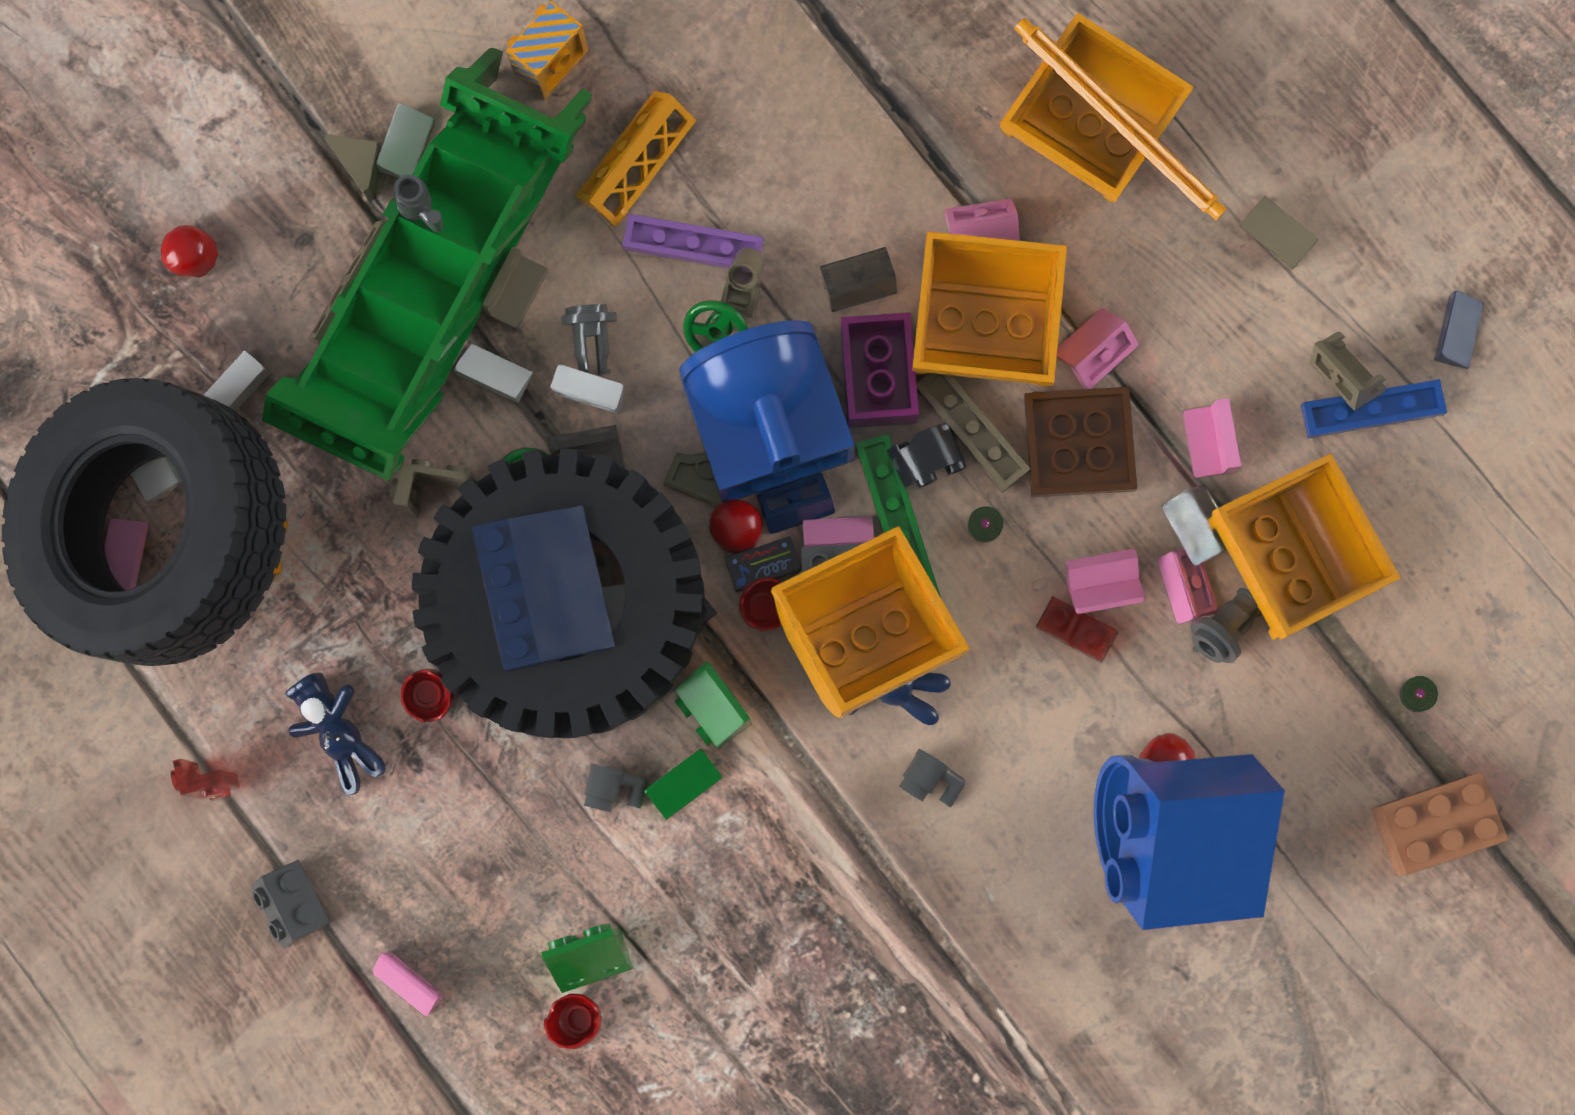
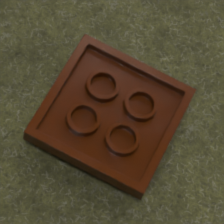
[1024,387,1137,498]

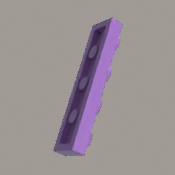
[622,214,764,272]

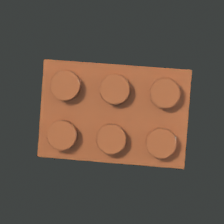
[1371,772,1508,876]

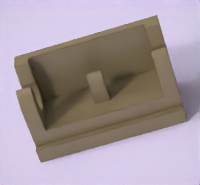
[1239,196,1318,270]
[1310,332,1386,411]

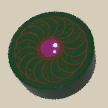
[968,506,1003,543]
[1400,676,1438,712]

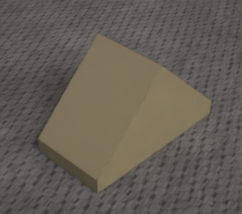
[324,134,381,202]

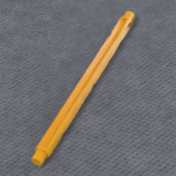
[1014,18,1227,221]

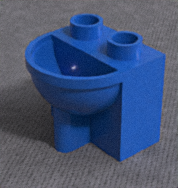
[679,320,855,502]
[1094,754,1285,930]

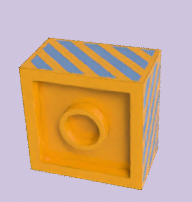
[506,0,589,100]

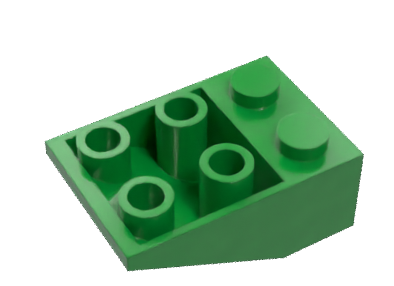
[541,923,633,993]

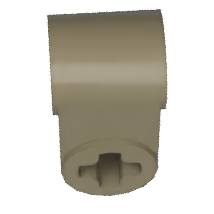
[721,248,764,319]

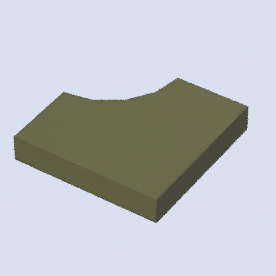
[663,452,722,507]

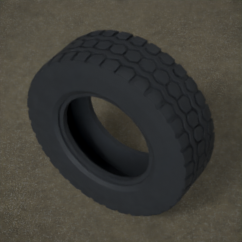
[2,378,287,666]

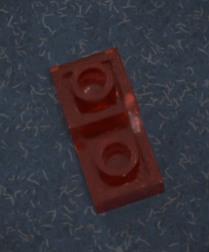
[1036,596,1118,663]

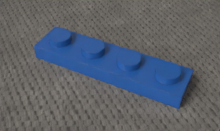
[1301,379,1447,439]

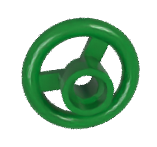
[683,300,748,353]

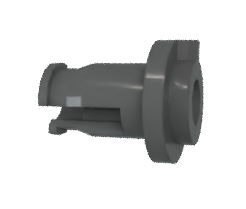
[561,304,617,375]
[1190,588,1262,663]

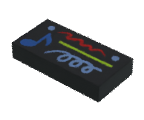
[724,536,802,592]

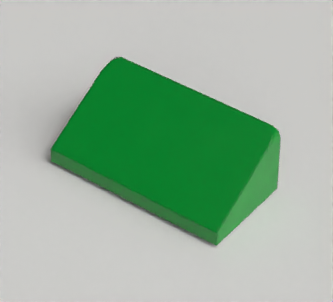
[644,748,723,820]

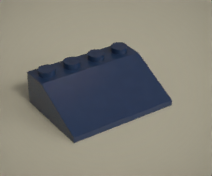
[471,505,616,672]

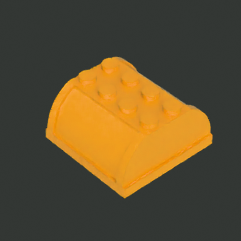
[999,12,1194,204]
[912,231,1067,387]
[1207,453,1401,640]
[771,526,970,718]

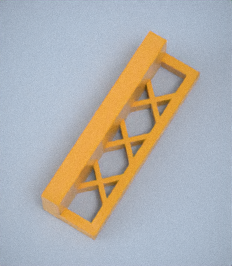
[574,91,697,227]

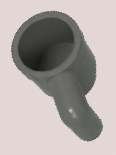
[393,175,444,232]
[899,749,965,808]
[584,763,647,812]

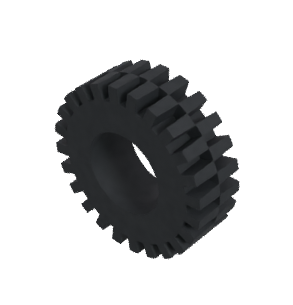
[412,449,705,738]

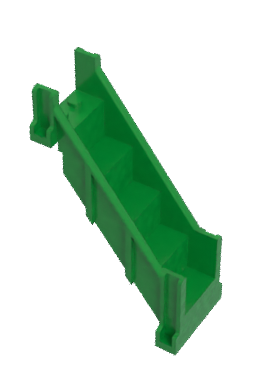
[261,48,592,482]

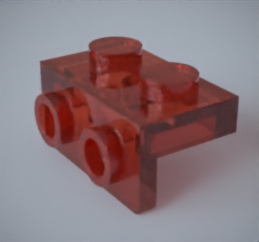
[171,759,240,801]

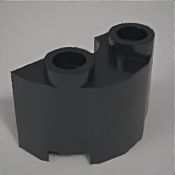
[887,423,967,488]

